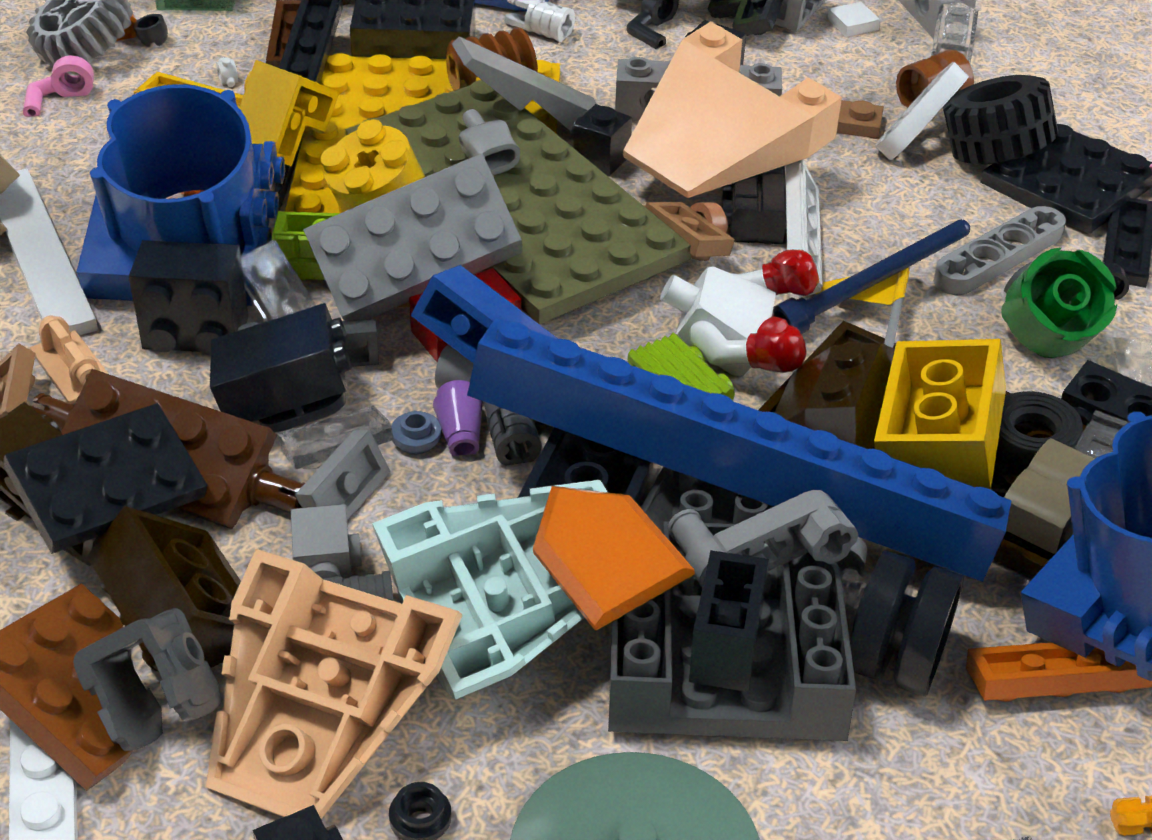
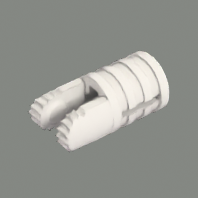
[504,0,575,42]

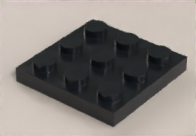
[980,124,1152,234]

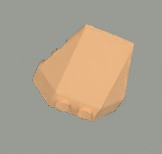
[206,549,462,819]

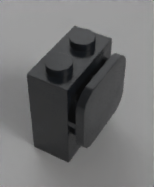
[210,303,352,433]

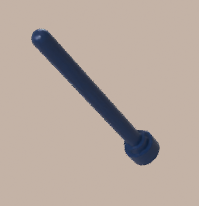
[773,219,970,334]

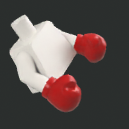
[660,249,819,377]

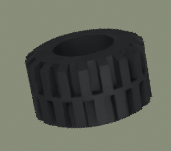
[943,75,1058,164]

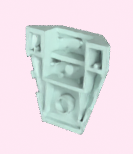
[372,480,607,700]

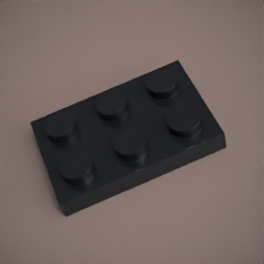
[4,403,208,554]

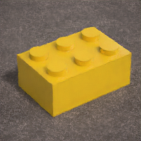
[874,339,1006,490]

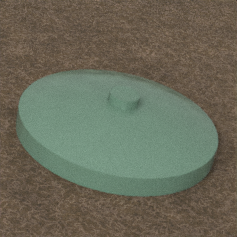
[510,752,760,840]

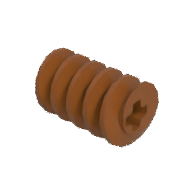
[446,27,538,91]

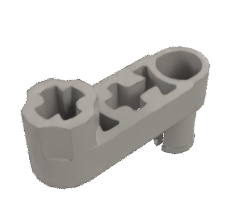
[668,490,858,588]

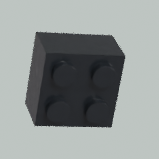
[129,240,249,355]

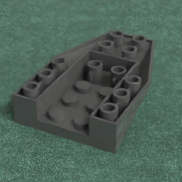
[608,467,856,741]

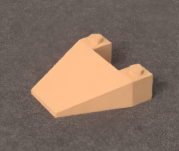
[623,22,842,198]

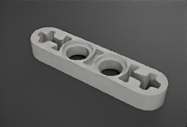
[933,206,1066,295]

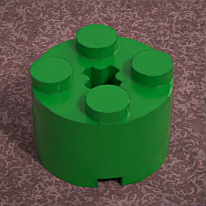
[1001,248,1117,358]

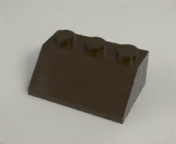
[87,506,241,672]

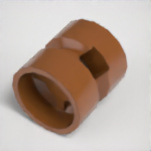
[896,49,974,108]

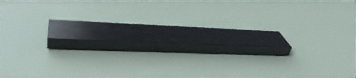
[275,0,343,211]

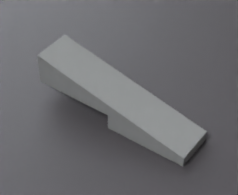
[452,37,598,131]

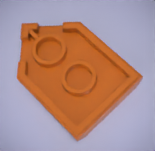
[533,486,695,631]

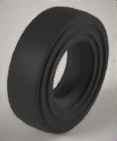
[996,391,1083,469]

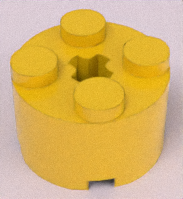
[321,119,425,212]

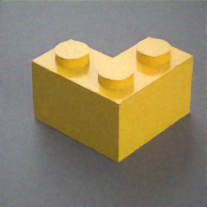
[239,60,340,166]

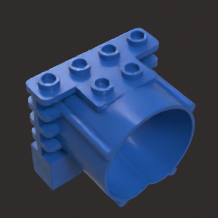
[76,84,285,306]
[1021,412,1152,681]

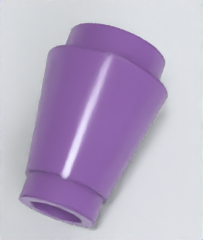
[433,380,483,456]

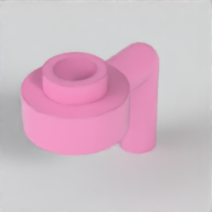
[23,56,94,117]

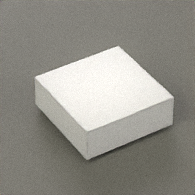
[827,2,880,37]

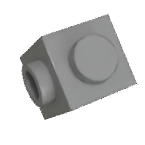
[291,504,362,578]

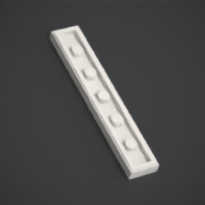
[0,168,98,336]

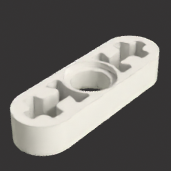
[875,62,969,161]

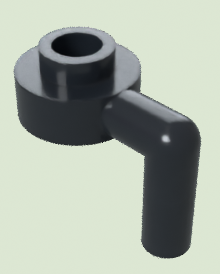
[626,0,679,49]

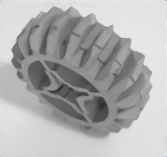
[26,0,133,67]

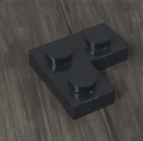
[707,0,783,36]

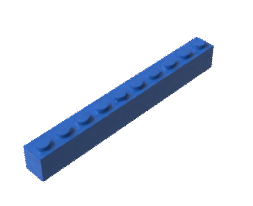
[467,318,1012,582]

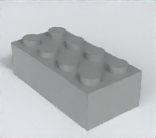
[303,153,522,321]

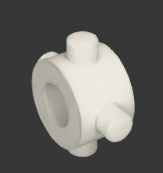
[216,57,238,87]

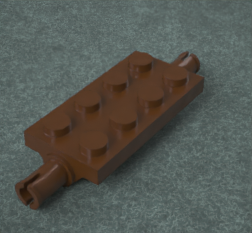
[30,369,305,529]

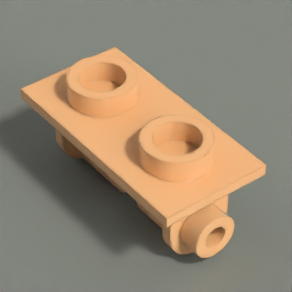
[30,315,108,404]

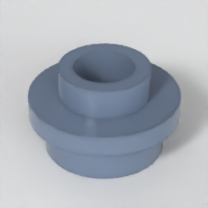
[390,411,442,454]

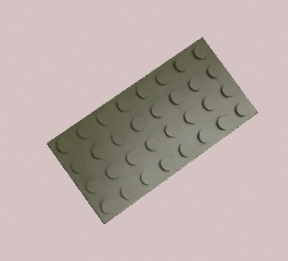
[345,80,691,324]

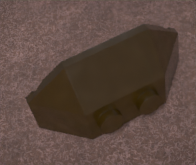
[775,342,895,449]

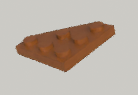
[0,583,133,791]

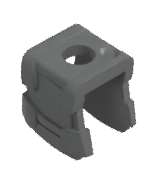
[73,608,222,751]

